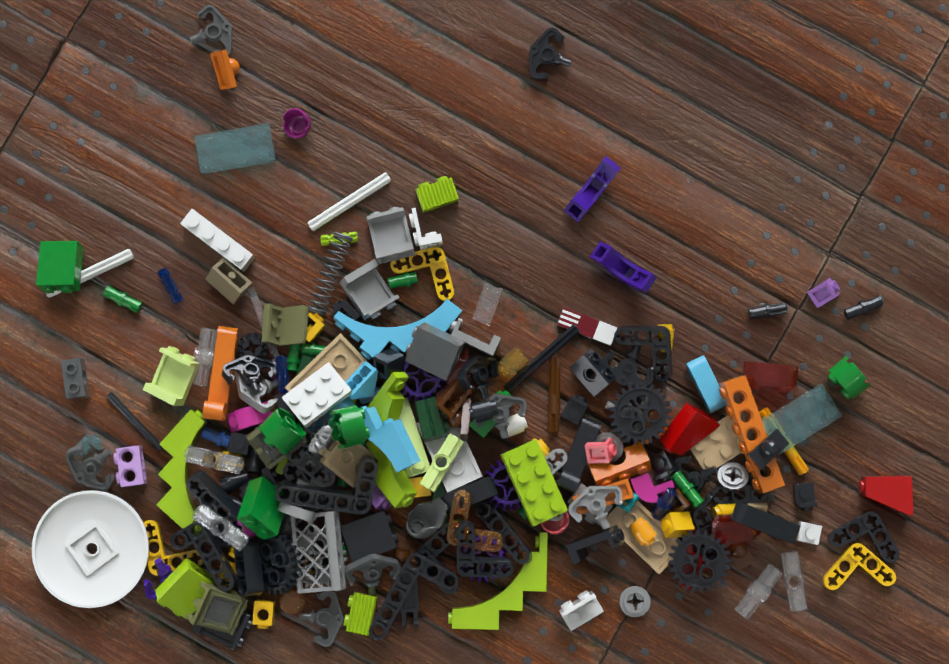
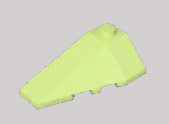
[399,397,430,478]

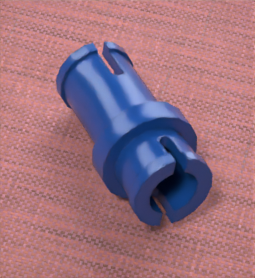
[201,426,231,448]

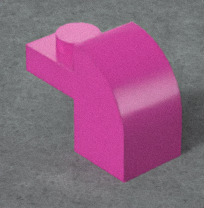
[227,402,272,433]
[629,472,675,503]

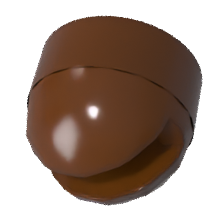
[395,548,411,564]

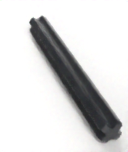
[503,325,580,393]

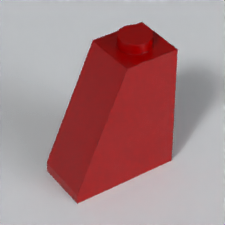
[660,403,720,455]
[859,476,913,515]

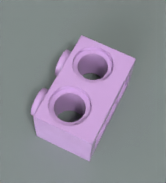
[114,445,147,487]

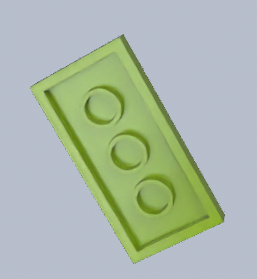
[500,439,568,527]

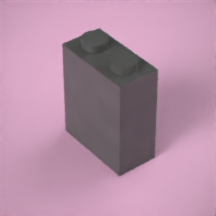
[405,322,465,381]

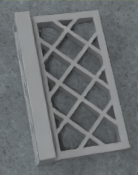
[290,511,346,593]

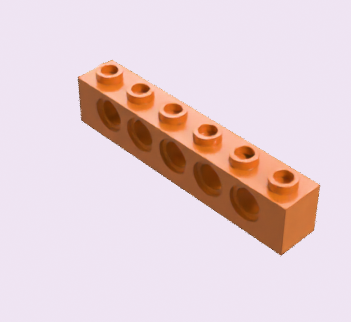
[719,375,785,493]

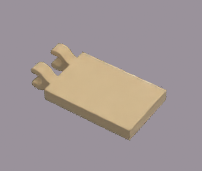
[317,437,378,489]

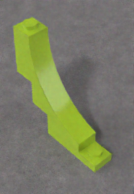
[365,372,417,508]
[157,409,207,535]
[448,532,548,630]

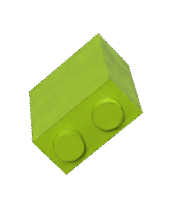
[155,558,217,619]

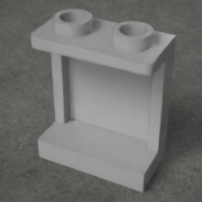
[366,207,415,264]
[339,259,400,321]
[449,318,501,358]

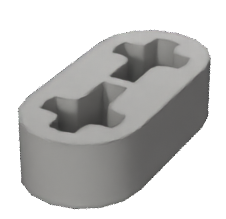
[277,502,315,522]

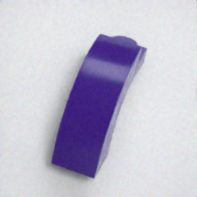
[564,156,621,223]
[590,241,657,293]

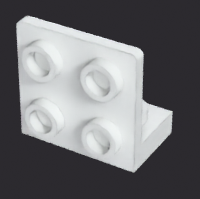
[409,208,443,250]
[559,590,604,631]

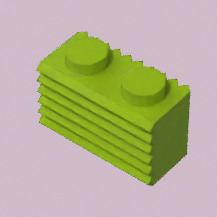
[415,176,459,213]
[343,591,378,636]

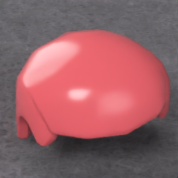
[540,511,570,535]

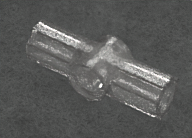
[192,327,218,387]
[184,445,244,474]
[192,504,250,551]
[780,551,807,612]
[734,564,783,620]

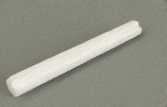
[308,173,391,231]
[46,249,134,297]

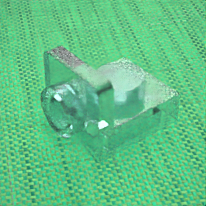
[75,434,104,456]

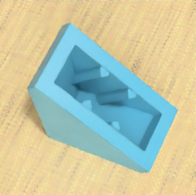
[345,361,378,400]

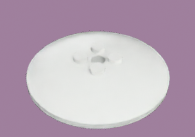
[32,490,149,608]

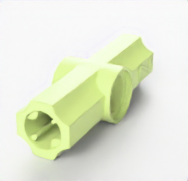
[420,433,464,493]

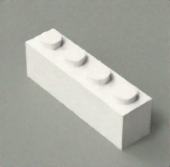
[180,209,255,272]

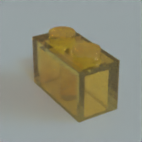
[498,346,529,378]

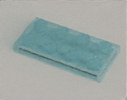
[194,123,276,174]
[762,383,842,455]

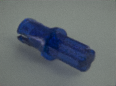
[651,487,677,520]

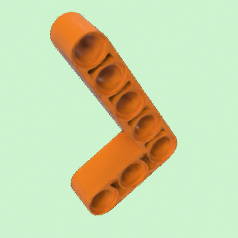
[203,326,238,421]

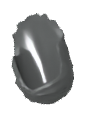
[406,497,448,539]

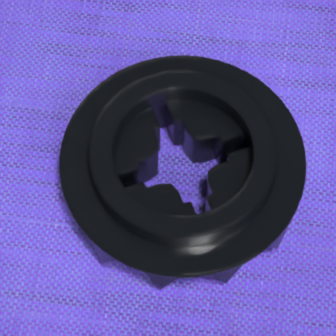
[237,333,268,358]

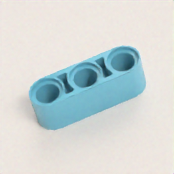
[686,356,727,414]

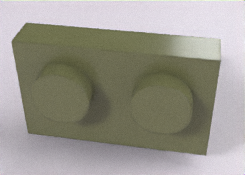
[261,304,308,346]

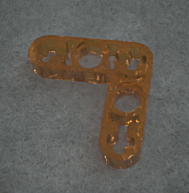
[447,490,503,552]

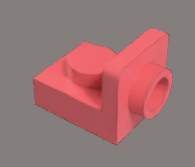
[585,438,617,463]

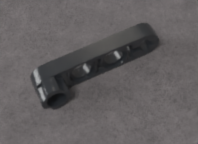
[475,502,532,565]

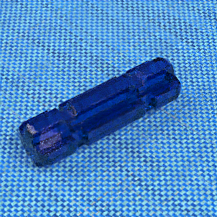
[158,268,183,304]
[275,356,289,394]

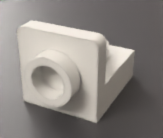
[796,521,822,545]

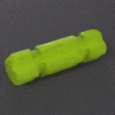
[320,232,358,246]

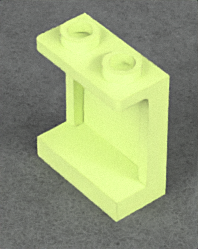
[143,346,200,406]

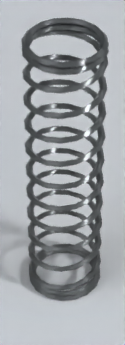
[307,231,353,315]

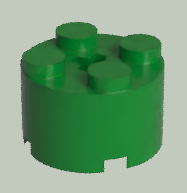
[827,356,871,400]
[329,405,370,449]
[259,408,306,455]

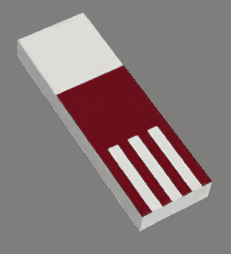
[557,307,617,346]

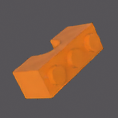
[588,442,652,486]

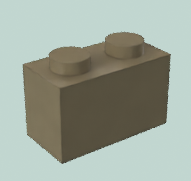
[206,257,252,305]

